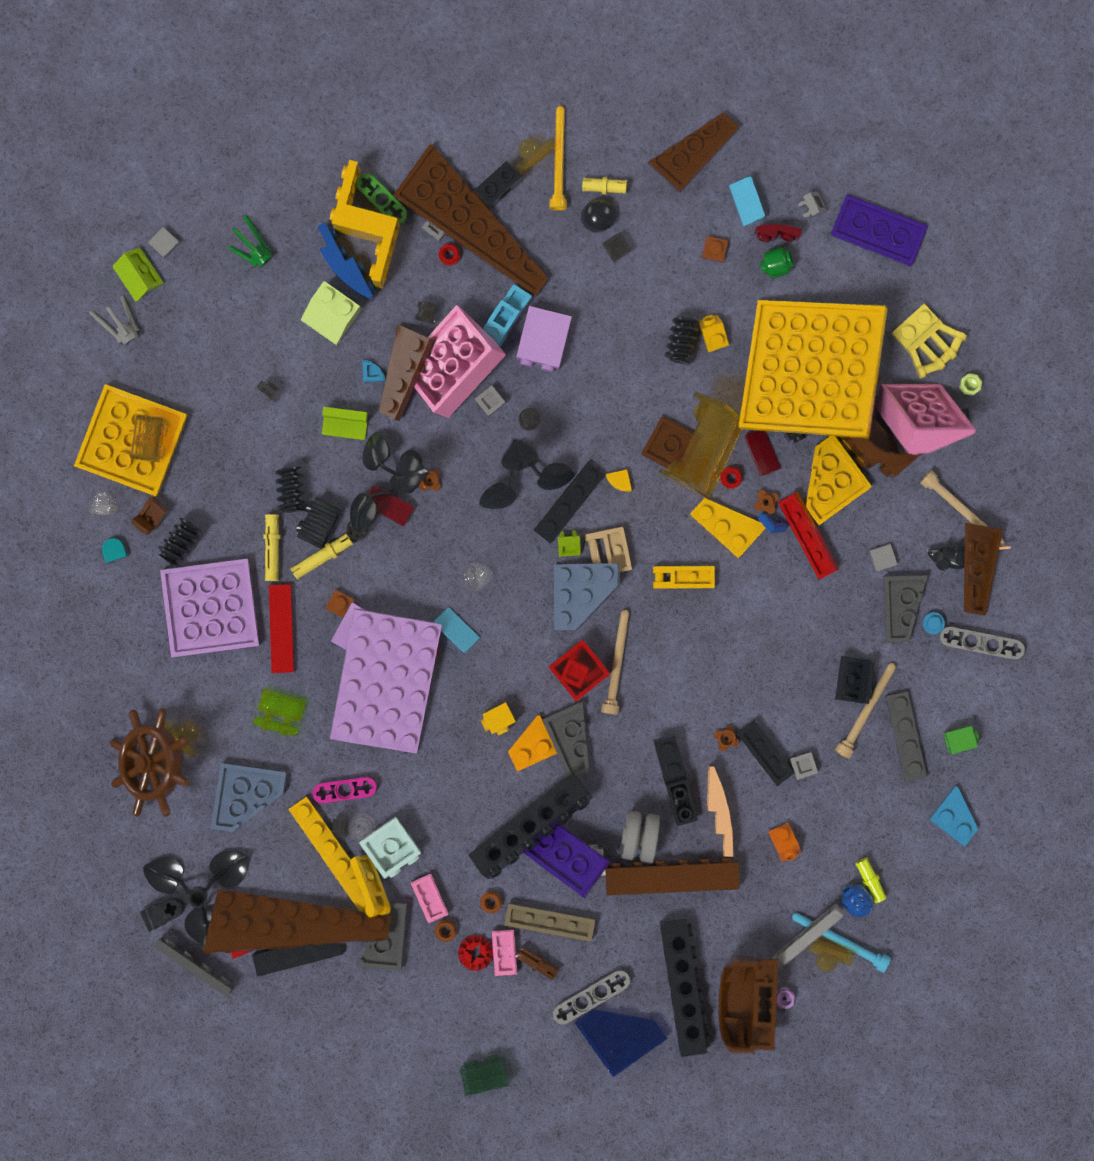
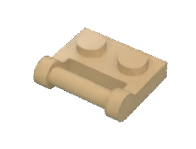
[585,527,632,572]

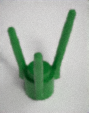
[228,215,273,268]

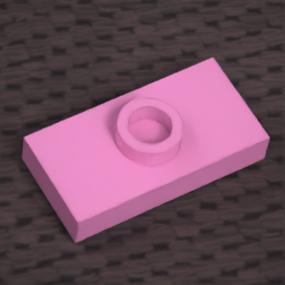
[411,874,449,924]
[492,929,517,976]

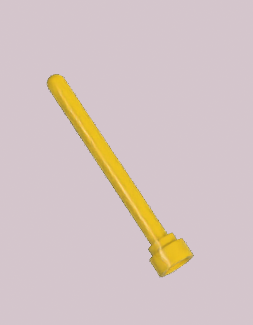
[549,106,567,210]

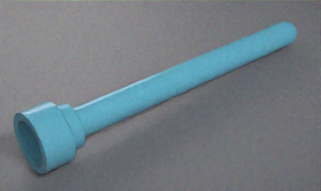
[792,913,891,973]

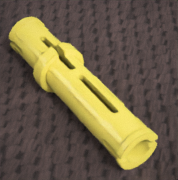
[263,515,281,581]
[290,533,354,580]

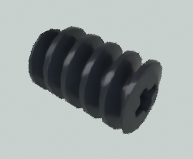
[665,317,700,365]
[275,466,306,513]
[158,517,202,568]

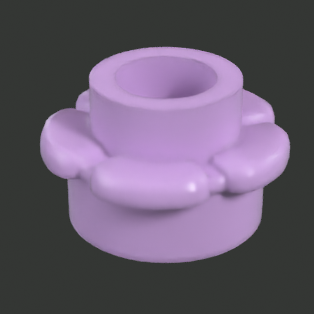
[776,987,796,1009]

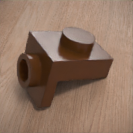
[131,496,169,535]

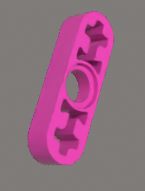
[313,777,377,803]

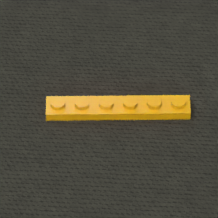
[288,796,366,912]

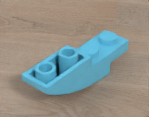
[483,284,532,347]

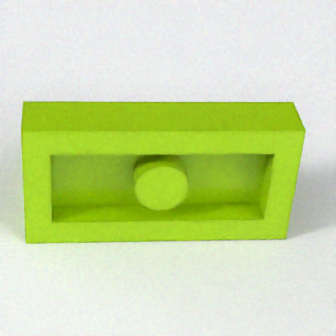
[113,247,164,302]
[322,407,369,440]

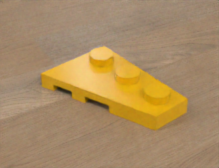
[689,498,766,558]

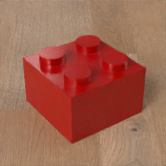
[548,640,610,701]

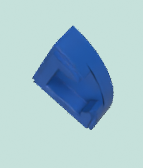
[758,513,788,533]

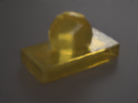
[516,139,555,176]
[163,720,200,758]
[808,939,853,972]

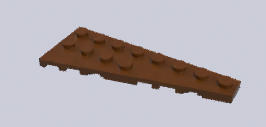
[393,144,548,297]
[203,889,392,955]

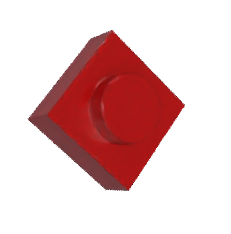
[560,659,589,688]

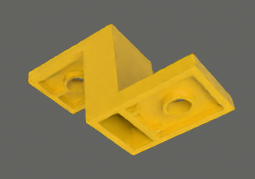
[330,160,400,289]

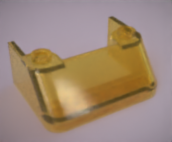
[658,392,742,499]

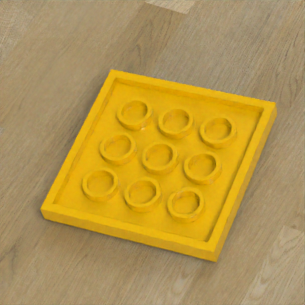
[74,384,188,497]

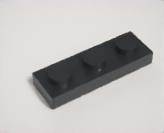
[736,720,794,786]

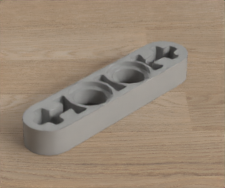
[939,627,1025,659]
[772,904,845,967]
[553,970,630,1024]

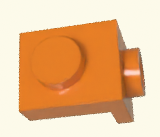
[768,823,801,862]

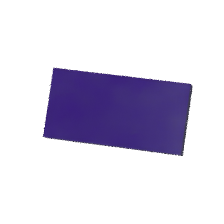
[830,194,928,267]
[524,815,610,898]

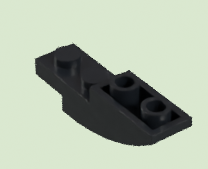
[653,734,698,826]

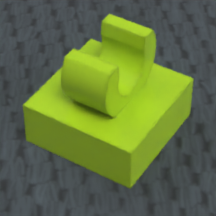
[558,531,581,557]

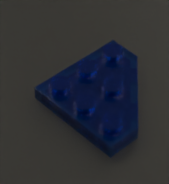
[574,1009,667,1077]

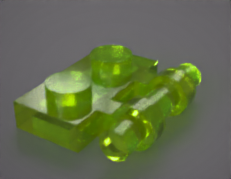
[253,689,306,737]

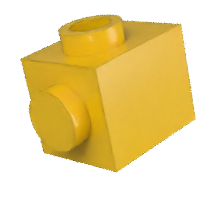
[480,702,516,736]

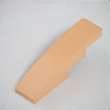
[707,766,733,857]

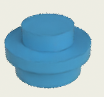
[922,612,945,634]

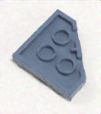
[554,563,620,631]
[211,763,287,832]

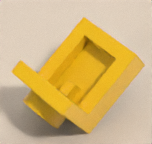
[698,315,729,353]

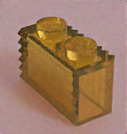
[130,414,168,463]

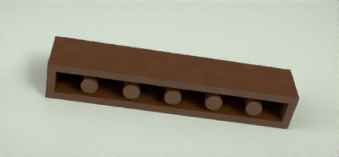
[605,857,740,896]

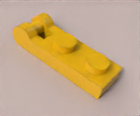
[653,566,715,589]
[350,855,391,917]

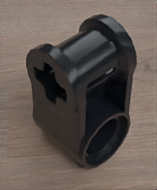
[140,897,185,932]

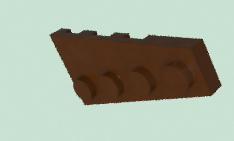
[964,523,1003,616]

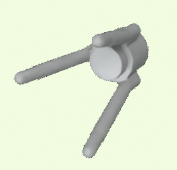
[89,296,139,346]

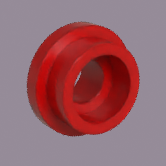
[438,243,460,266]
[720,467,742,489]

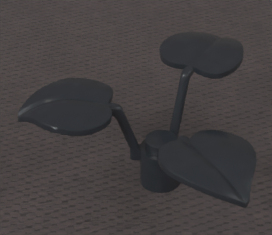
[350,434,429,534]
[479,438,575,509]
[143,850,248,948]

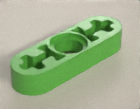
[357,173,407,225]

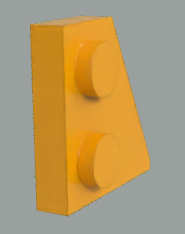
[508,715,557,771]

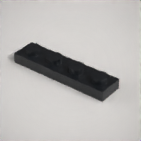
[533,462,605,544]

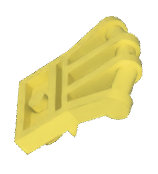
[891,304,967,379]

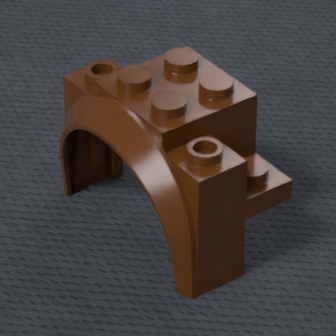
[840,376,923,479]
[718,955,778,1054]

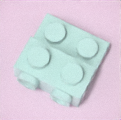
[359,816,421,879]

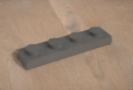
[885,691,927,782]
[153,937,234,997]

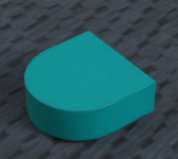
[102,538,128,563]

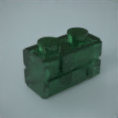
[460,1055,509,1096]

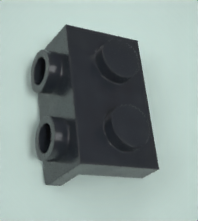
[835,656,875,704]

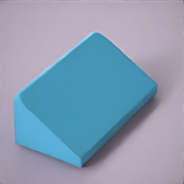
[729,176,765,227]
[434,607,480,653]

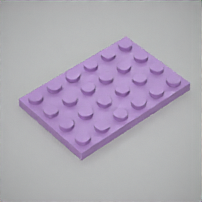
[330,608,442,753]

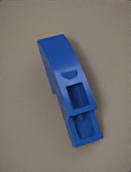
[318,222,375,301]

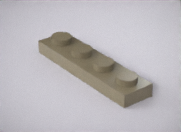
[504,903,595,942]

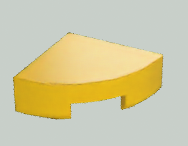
[606,470,632,492]

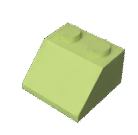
[301,281,362,345]

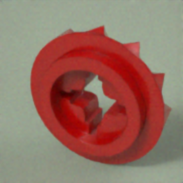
[458,935,493,971]

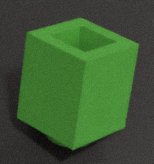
[943,725,979,754]

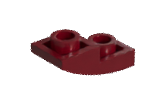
[754,224,802,243]
[367,486,414,526]

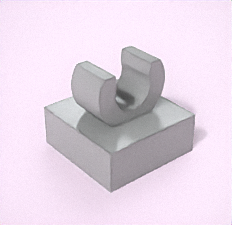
[798,192,827,217]

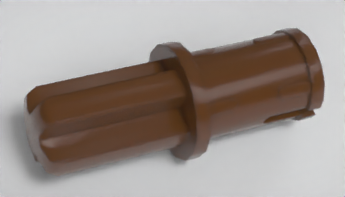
[516,947,559,980]

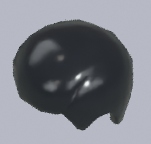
[581,199,616,233]

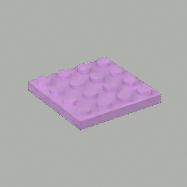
[160,559,260,658]

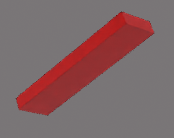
[778,492,839,580]
[269,584,294,673]

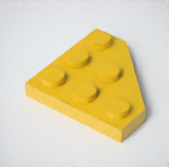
[805,436,872,526]

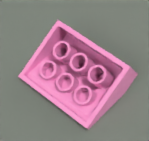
[414,305,506,418]
[875,384,976,455]

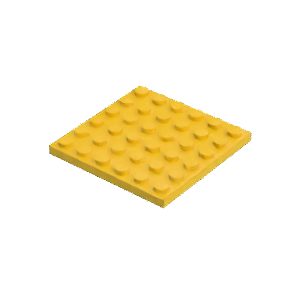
[739,300,887,438]

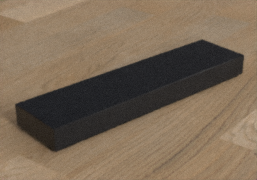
[252,943,344,977]

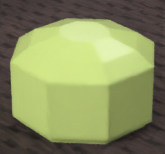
[959,374,982,396]

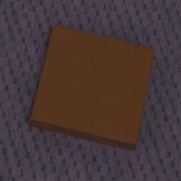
[641,416,700,475]

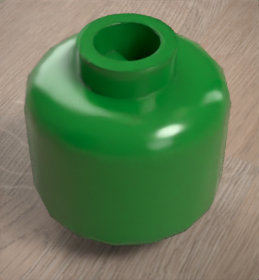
[760,247,794,279]

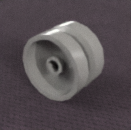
[621,811,660,863]

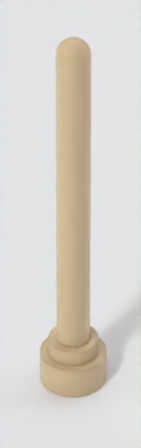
[919,470,1005,547]
[601,610,629,715]
[834,663,896,759]

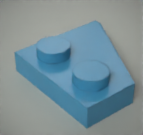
[929,786,978,847]

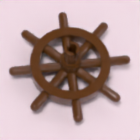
[110,708,190,817]

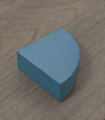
[362,360,386,383]

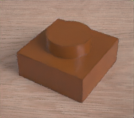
[702,236,728,263]
[325,589,355,618]

